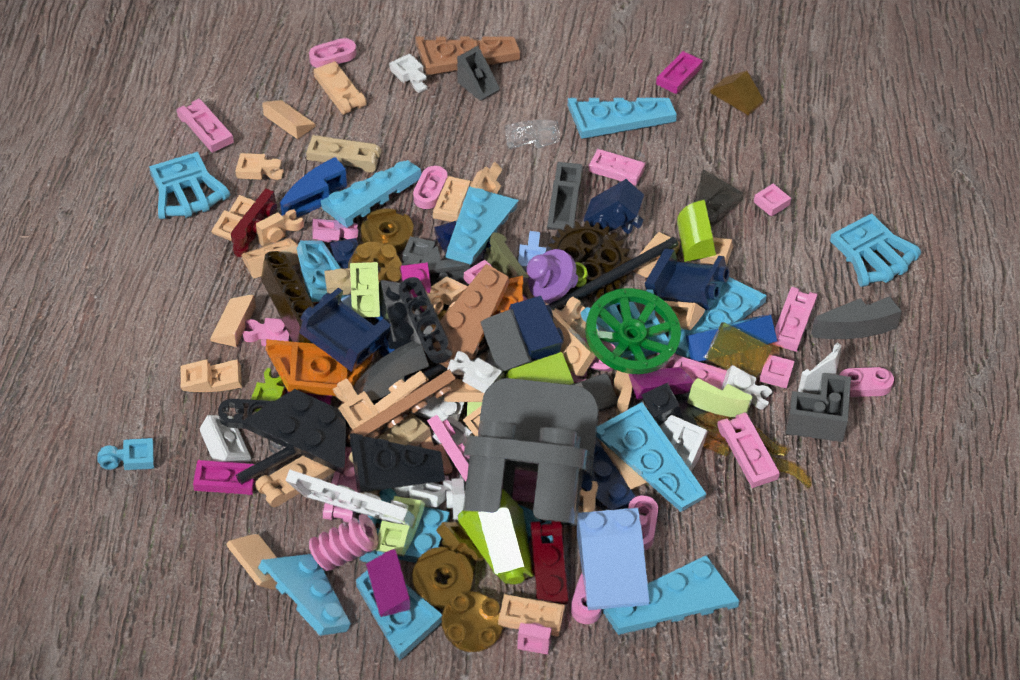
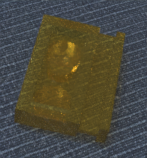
[704,322,772,382]

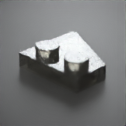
[693,170,744,228]

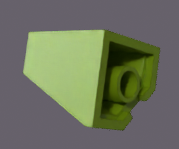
[458,489,534,584]

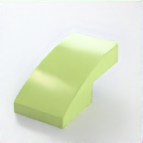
[350,262,380,318]
[687,378,753,418]
[375,496,425,556]

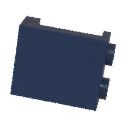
[645,249,730,310]
[299,287,391,372]

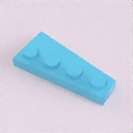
[446,186,519,264]
[596,402,706,512]
[602,556,739,635]

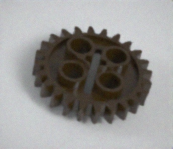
[545,221,631,300]

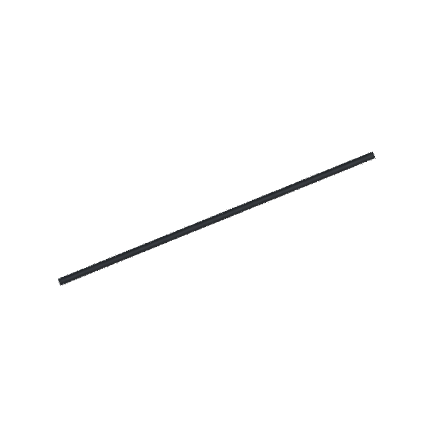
[236,237,678,485]

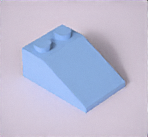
[577,508,649,610]

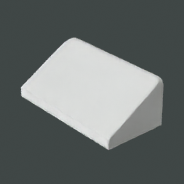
[200,415,251,463]

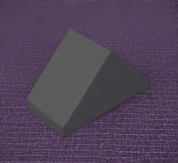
[457,46,500,101]

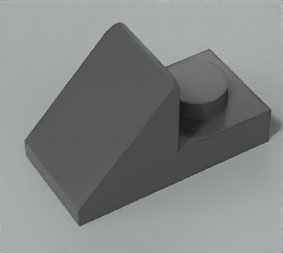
[421,246,470,286]

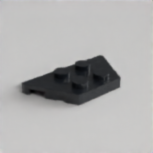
[243,389,346,474]

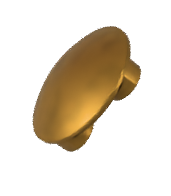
[442,592,503,652]

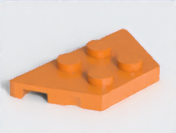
[266,339,375,396]

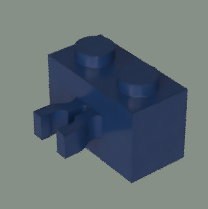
[583,179,644,234]
[509,296,564,363]

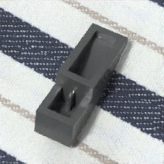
[547,162,583,231]
[811,296,902,339]
[353,341,429,402]

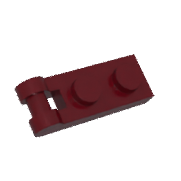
[231,188,277,257]
[530,521,568,605]

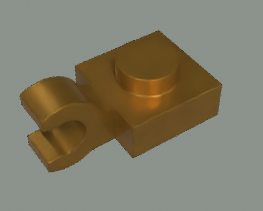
[436,522,484,571]

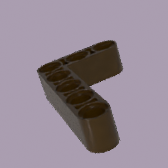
[261,251,376,344]

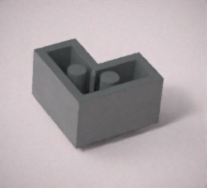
[786,373,851,442]

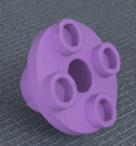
[527,249,578,304]

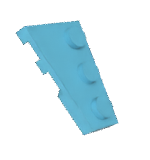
[297,241,347,302]
[258,554,351,636]
[356,571,442,661]

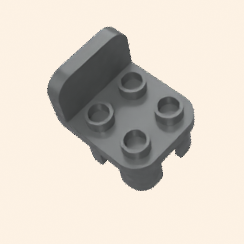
[463,378,599,526]

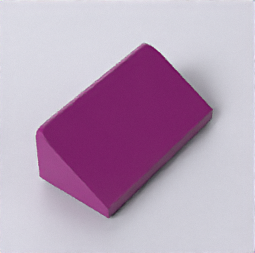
[629,367,694,399]
[366,549,410,617]

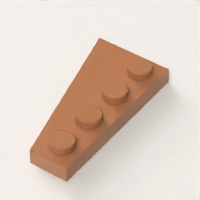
[415,37,520,75]
[421,263,510,378]
[345,369,456,447]

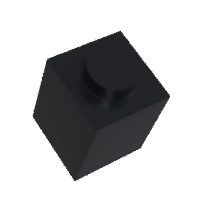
[642,383,683,426]

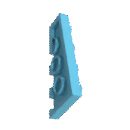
[567,98,677,139]
[320,160,422,228]
[667,277,767,359]

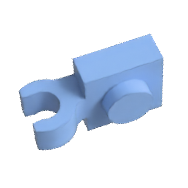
[518,231,546,272]

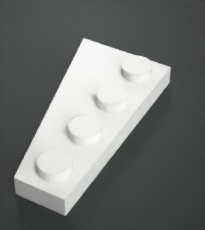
[285,470,415,527]

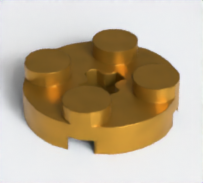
[361,208,414,253]
[348,242,402,283]
[412,547,473,609]

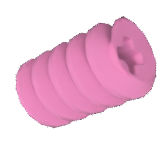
[309,514,378,571]

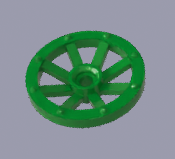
[585,288,681,374]

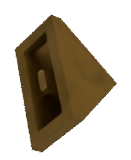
[710,70,764,116]

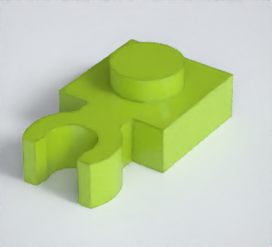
[251,368,285,412]

